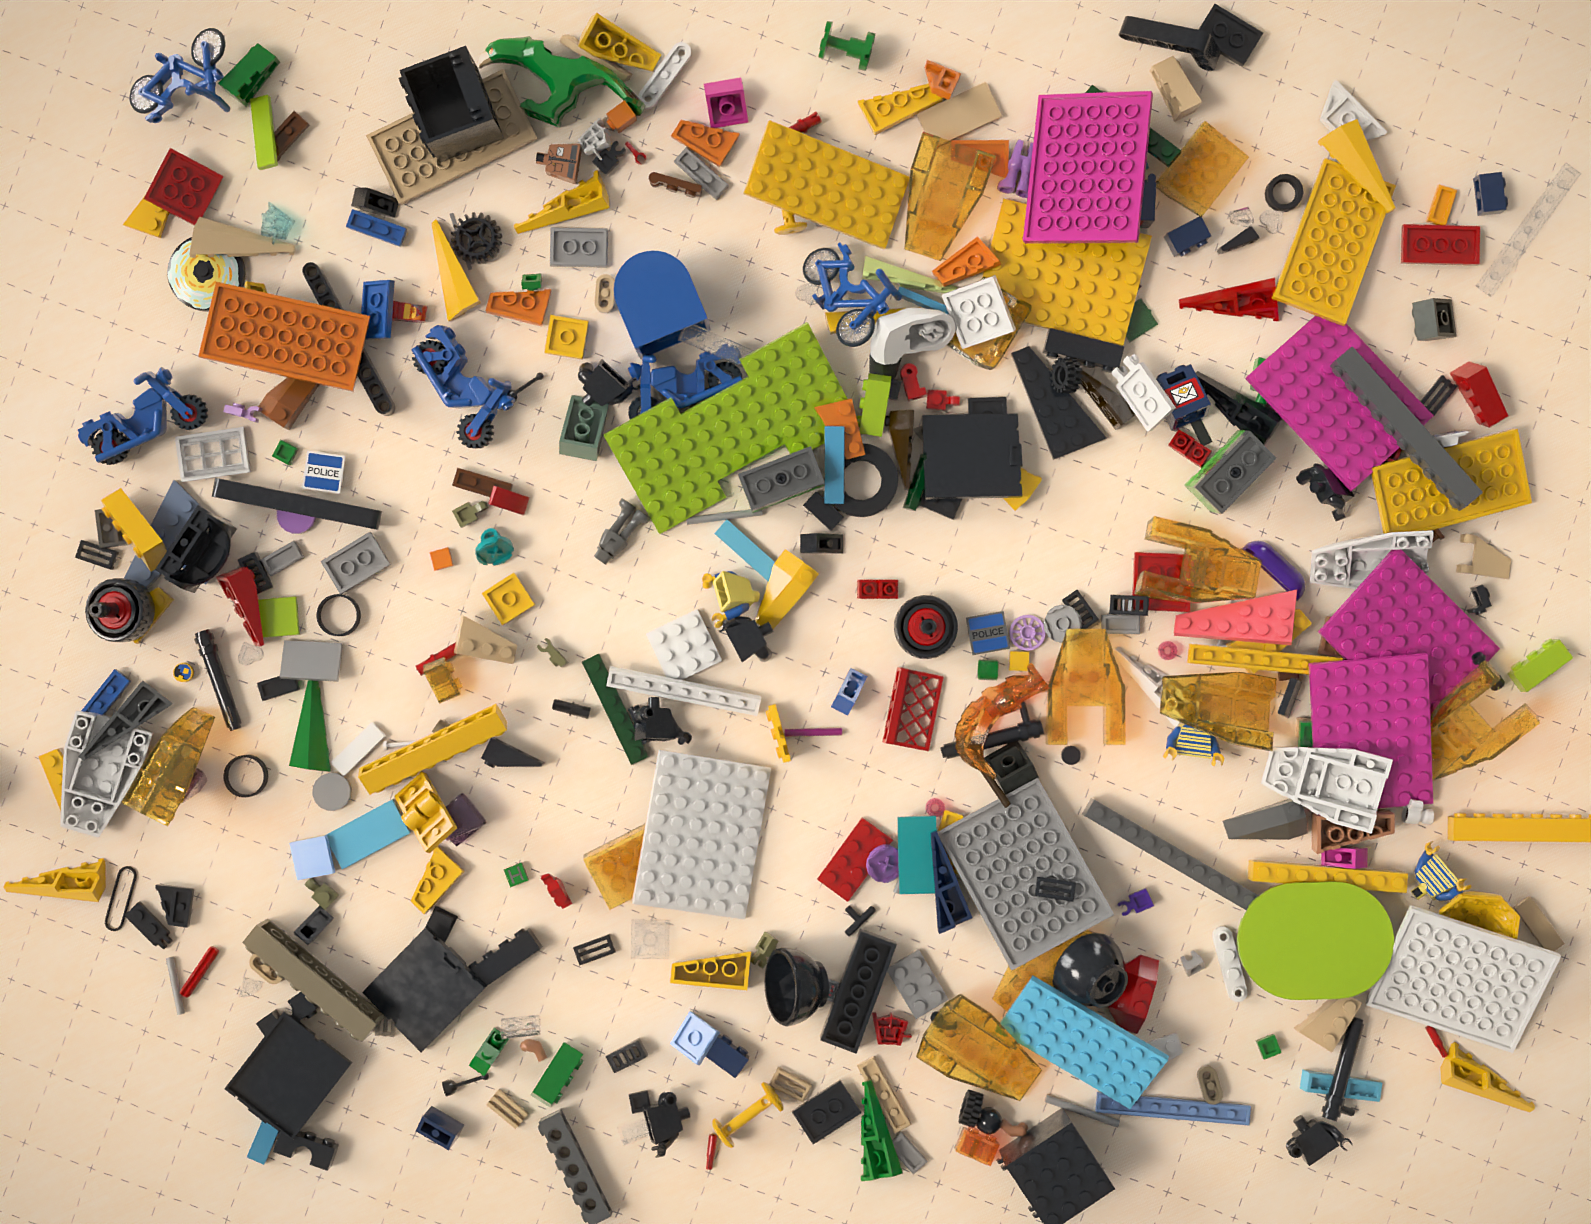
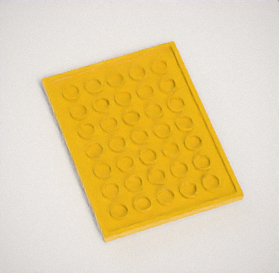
[982,198,1152,346]

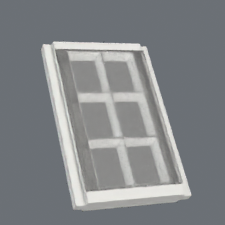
[175,427,251,482]

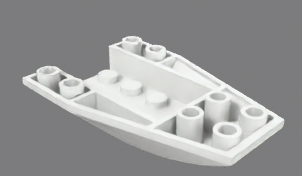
[1310,531,1433,589]
[60,710,153,838]

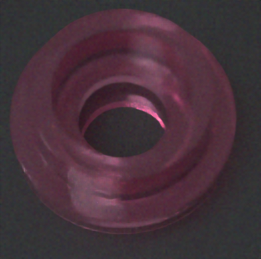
[1158,641,1177,660]
[925,798,945,817]

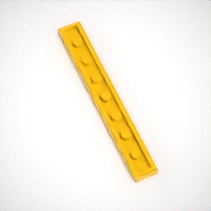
[1187,644,1343,674]

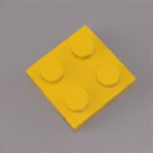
[544,315,589,360]
[482,573,535,625]

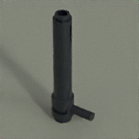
[194,629,242,731]
[940,702,1044,759]
[1321,1017,1364,1122]

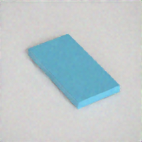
[326,799,411,869]

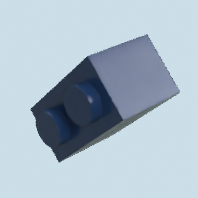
[1473,172,1508,216]
[1164,216,1211,257]
[706,1034,749,1078]
[416,1106,464,1151]

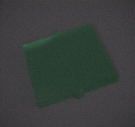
[1126,298,1158,343]

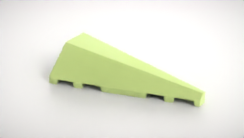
[862,256,957,293]

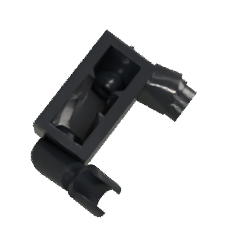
[578,359,640,407]
[1296,463,1355,522]
[719,616,774,662]
[632,697,692,745]
[642,1092,690,1158]
[1286,1115,1353,1166]

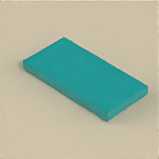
[897,816,937,895]

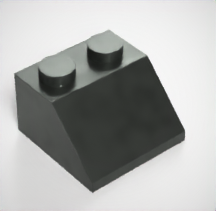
[1412,298,1457,341]
[984,741,1039,795]

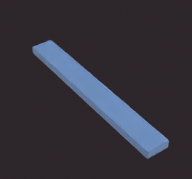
[1095,1092,1251,1126]

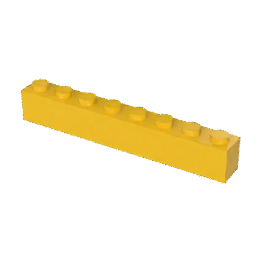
[358,704,507,795]
[1448,813,1591,842]
[1247,860,1408,893]

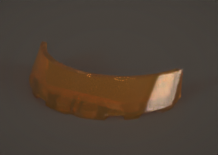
[954,675,1037,779]

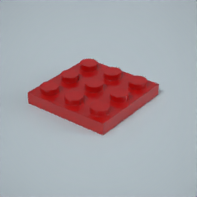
[143,148,224,226]
[1132,552,1192,612]

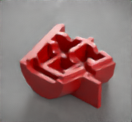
[540,873,573,909]
[872,1012,912,1046]

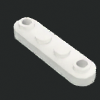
[638,42,691,109]
[1212,926,1248,1002]

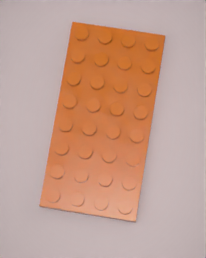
[198,282,370,392]

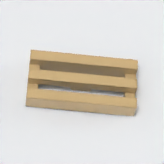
[769,1067,812,1103]
[486,1089,528,1129]

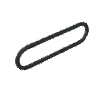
[105,866,137,931]

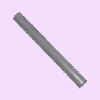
[686,509,763,525]
[1045,1095,1120,1128]

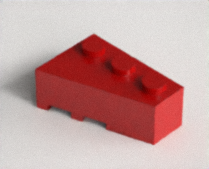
[1450,361,1509,428]

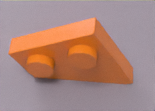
[924,60,961,100]

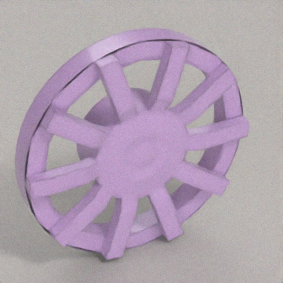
[1009,615,1045,651]

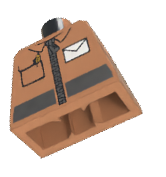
[536,144,582,184]

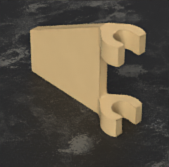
[1456,534,1511,579]

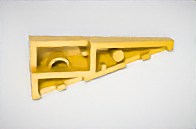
[514,170,610,234]
[431,219,481,322]
[3,858,106,902]

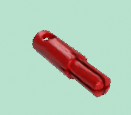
[1425,1026,1448,1058]
[706,1134,717,1170]

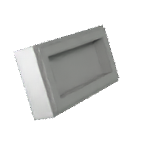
[261,540,304,576]
[1101,615,1140,634]
[892,1132,928,1175]

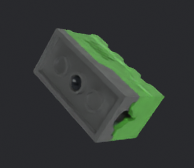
[1184,430,1276,514]
[738,446,825,513]

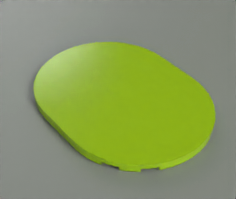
[1237,881,1394,1000]

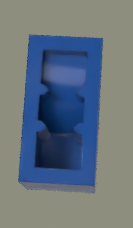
[831,668,868,716]

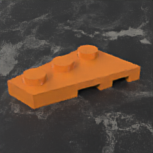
[671,120,740,167]
[485,289,552,327]

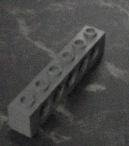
[538,1109,613,1224]

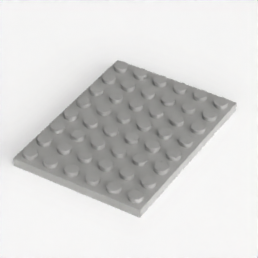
[938,778,1114,971]

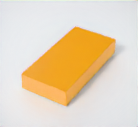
[1426,184,1457,225]

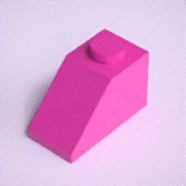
[1321,846,1368,869]

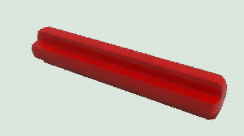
[180,946,219,998]

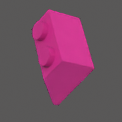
[704,77,748,128]

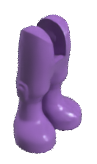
[997,139,1033,198]

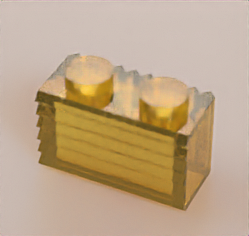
[423,657,463,704]

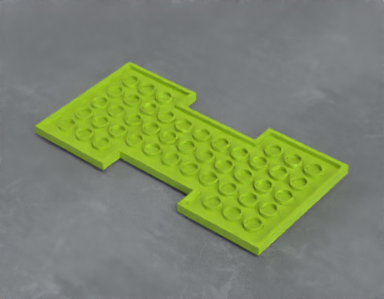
[604,322,857,534]

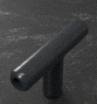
[845,905,876,937]

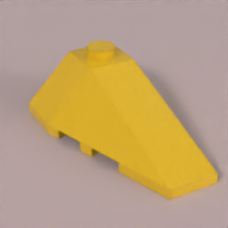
[755,549,819,629]

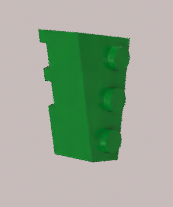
[218,43,280,107]
[530,1042,584,1107]

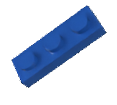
[346,209,407,247]
[81,669,131,715]

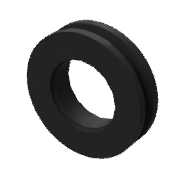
[834,443,898,517]

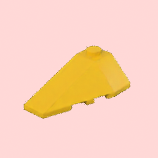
[578,13,661,72]

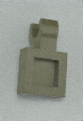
[452,501,489,528]
[537,638,569,668]
[304,878,339,910]
[750,931,779,969]

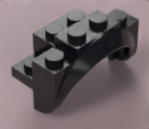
[155,505,237,593]

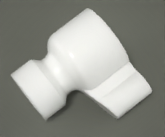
[1401,799,1434,825]

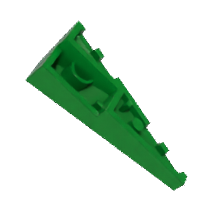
[289,680,331,772]
[861,1080,903,1182]

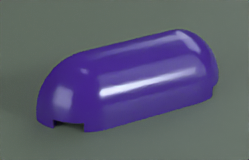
[1241,541,1305,601]

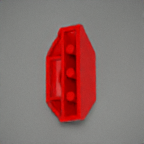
[1107,954,1159,1034]

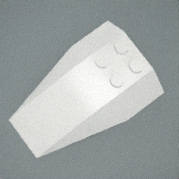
[1261,746,1393,834]

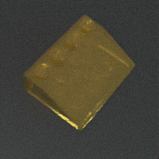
[1156,121,1249,217]
[583,823,646,910]

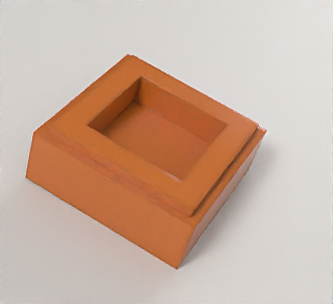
[429,547,454,571]

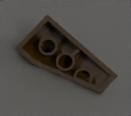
[1080,370,1135,430]
[885,410,914,490]

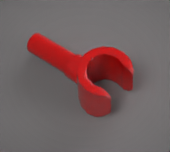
[625,141,646,165]

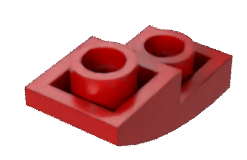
[1168,430,1212,468]
[488,486,530,516]
[857,580,898,599]

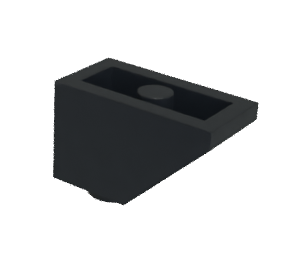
[351,187,398,218]
[800,533,843,554]

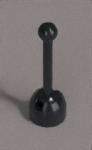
[507,372,544,404]
[442,1073,489,1097]

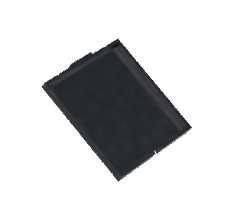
[922,413,1023,499]
[362,926,487,1053]
[224,1010,353,1141]

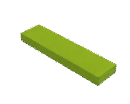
[250,94,278,171]

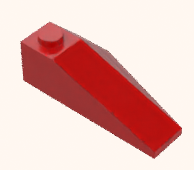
[216,567,264,647]

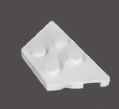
[1319,80,1387,141]

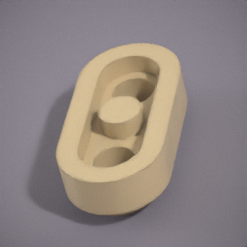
[595,274,615,313]
[249,954,283,984]

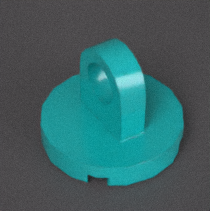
[475,528,514,566]

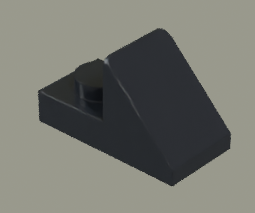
[293,905,334,945]

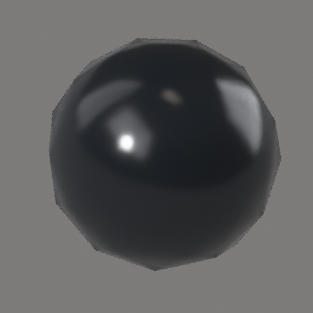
[976,1107,1002,1134]

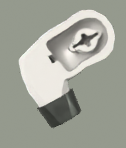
[869,308,955,380]

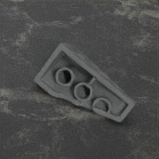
[1222,799,1308,840]

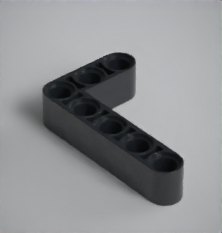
[1118,16,1221,71]

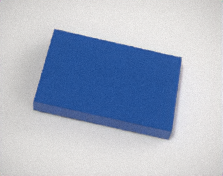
[361,280,395,340]

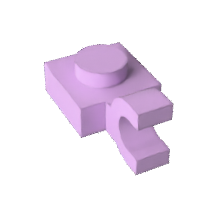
[223,403,262,423]

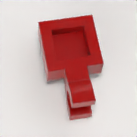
[926,389,960,411]

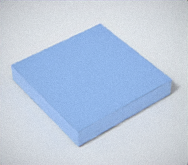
[289,835,335,880]
[670,1011,720,1065]

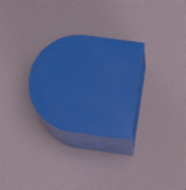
[614,250,711,359]

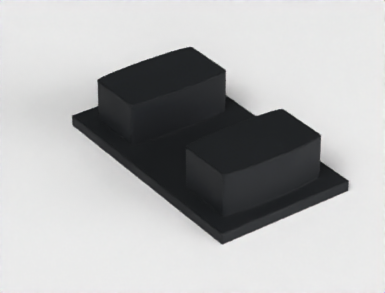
[425,906,458,943]

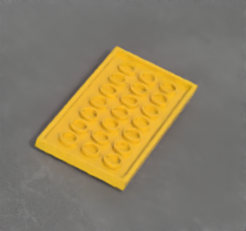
[743,120,910,250]
[1272,158,1396,326]
[1371,428,1532,534]

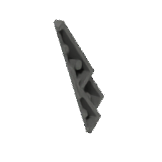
[78,680,173,761]

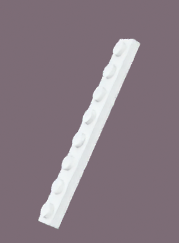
[606,666,761,716]

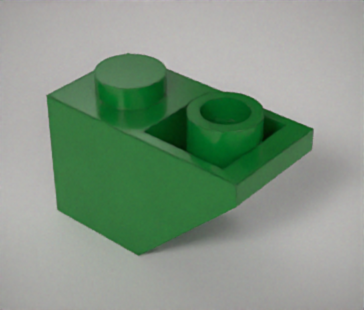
[468,1027,510,1076]

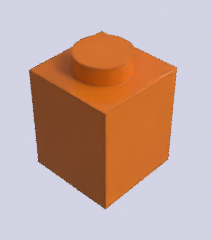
[606,100,637,133]

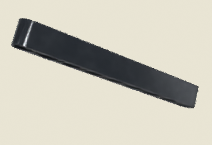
[302,262,395,416]
[211,478,382,530]

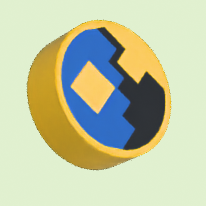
[173,663,194,682]

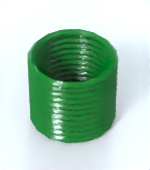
[977,659,999,681]

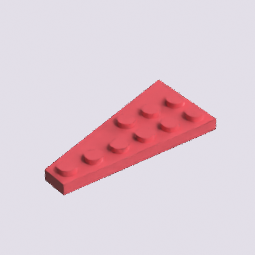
[1174,590,1297,645]

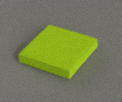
[258,596,300,638]

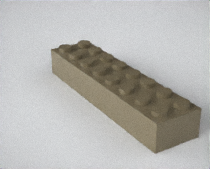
[242,919,385,1042]

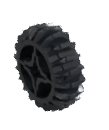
[450,212,503,265]

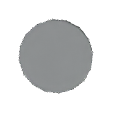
[1043,605,1082,643]
[312,773,352,811]

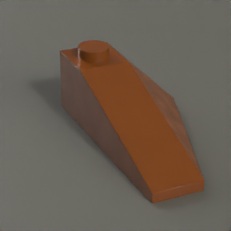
[258,377,320,430]

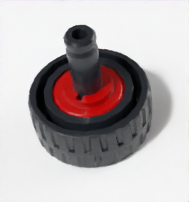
[85,578,155,643]
[894,595,958,659]

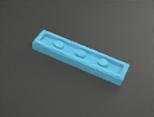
[714,520,775,582]

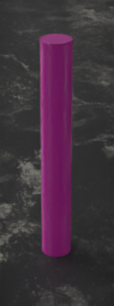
[785,728,842,737]

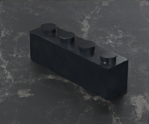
[1042,328,1125,373]
[468,928,543,986]

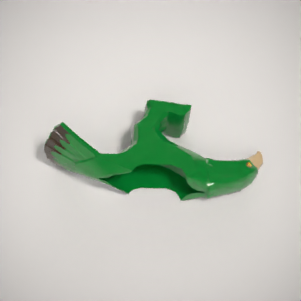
[477,36,646,128]

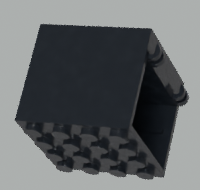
[398,45,504,162]
[996,1108,1115,1224]

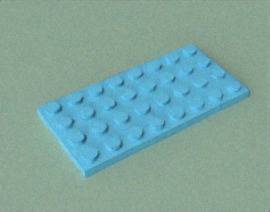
[996,975,1169,1109]

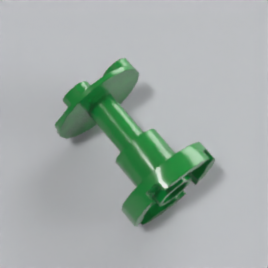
[818,21,876,71]

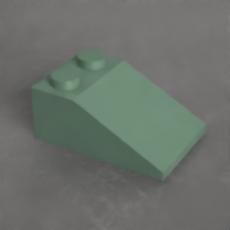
[559,395,609,461]

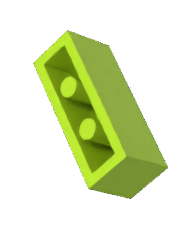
[857,373,891,437]
[1507,639,1573,692]

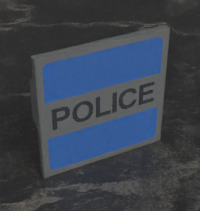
[966,611,1010,655]

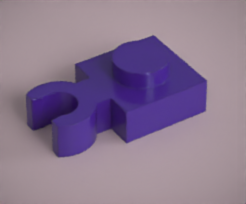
[1117,888,1154,916]

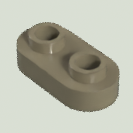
[1197,1065,1223,1105]

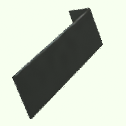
[1190,420,1212,446]

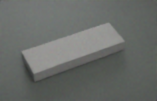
[674,147,729,200]

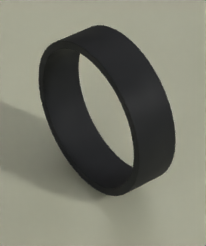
[316,594,361,636]
[223,755,268,798]

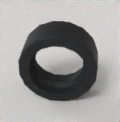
[1264,174,1304,212]

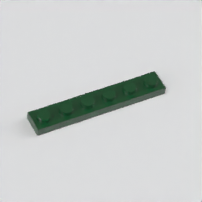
[1085,85,1181,168]
[582,653,649,765]

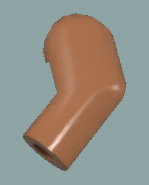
[520,1039,547,1062]
[1001,1118,1028,1137]

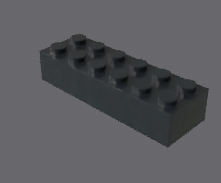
[820,928,897,1054]

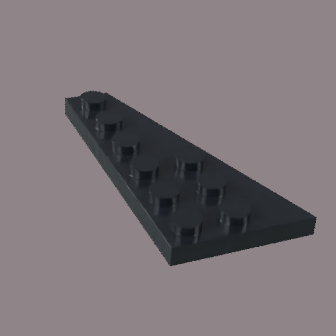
[1011,346,1107,460]

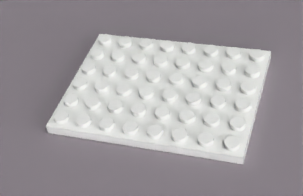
[632,750,771,920]
[1365,905,1561,1053]

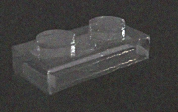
[501,1015,541,1039]

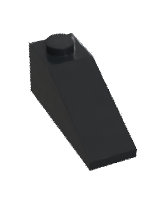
[481,737,545,768]

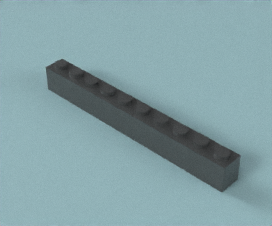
[1330,346,1483,511]
[1082,798,1259,910]

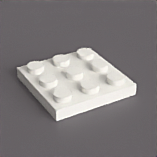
[942,275,1016,349]
[646,609,722,680]

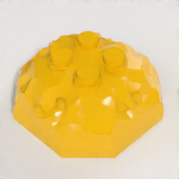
[1439,891,1520,939]

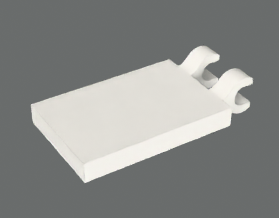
[1112,354,1176,432]

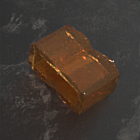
[954,1127,1000,1166]

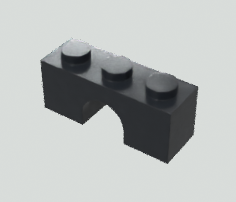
[256,992,319,1036]
[273,1130,339,1171]

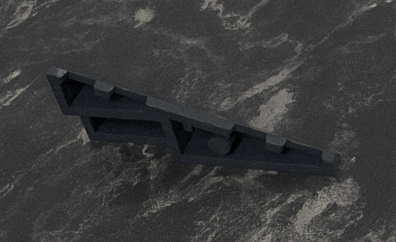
[1196,371,1282,446]

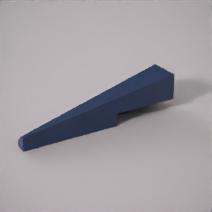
[931,830,973,934]

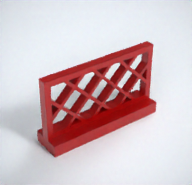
[882,667,944,752]

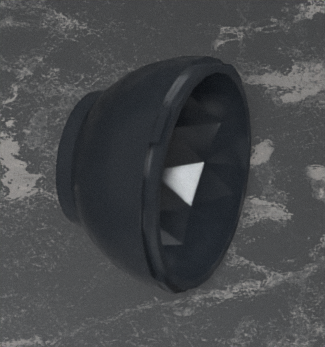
[1052,933,1128,1008]
[764,948,829,1027]

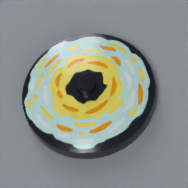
[167,237,246,312]

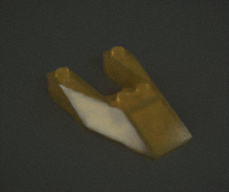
[1135,516,1262,603]
[1045,629,1126,745]
[1430,660,1540,780]

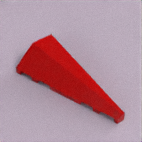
[1179,277,1279,321]

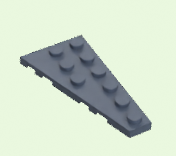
[124,480,201,589]

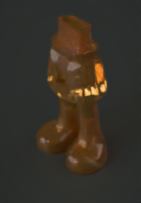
[985,662,1050,719]

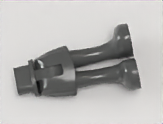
[594,498,651,565]

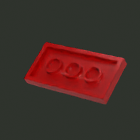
[1401,224,1480,266]
[817,817,893,902]

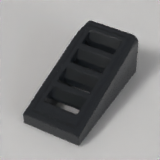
[1217,226,1260,254]
[237,552,273,595]
[1062,589,1100,633]
[1109,594,1149,616]
[605,1038,648,1073]

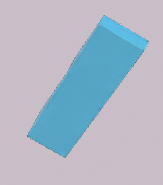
[1300,1069,1383,1102]

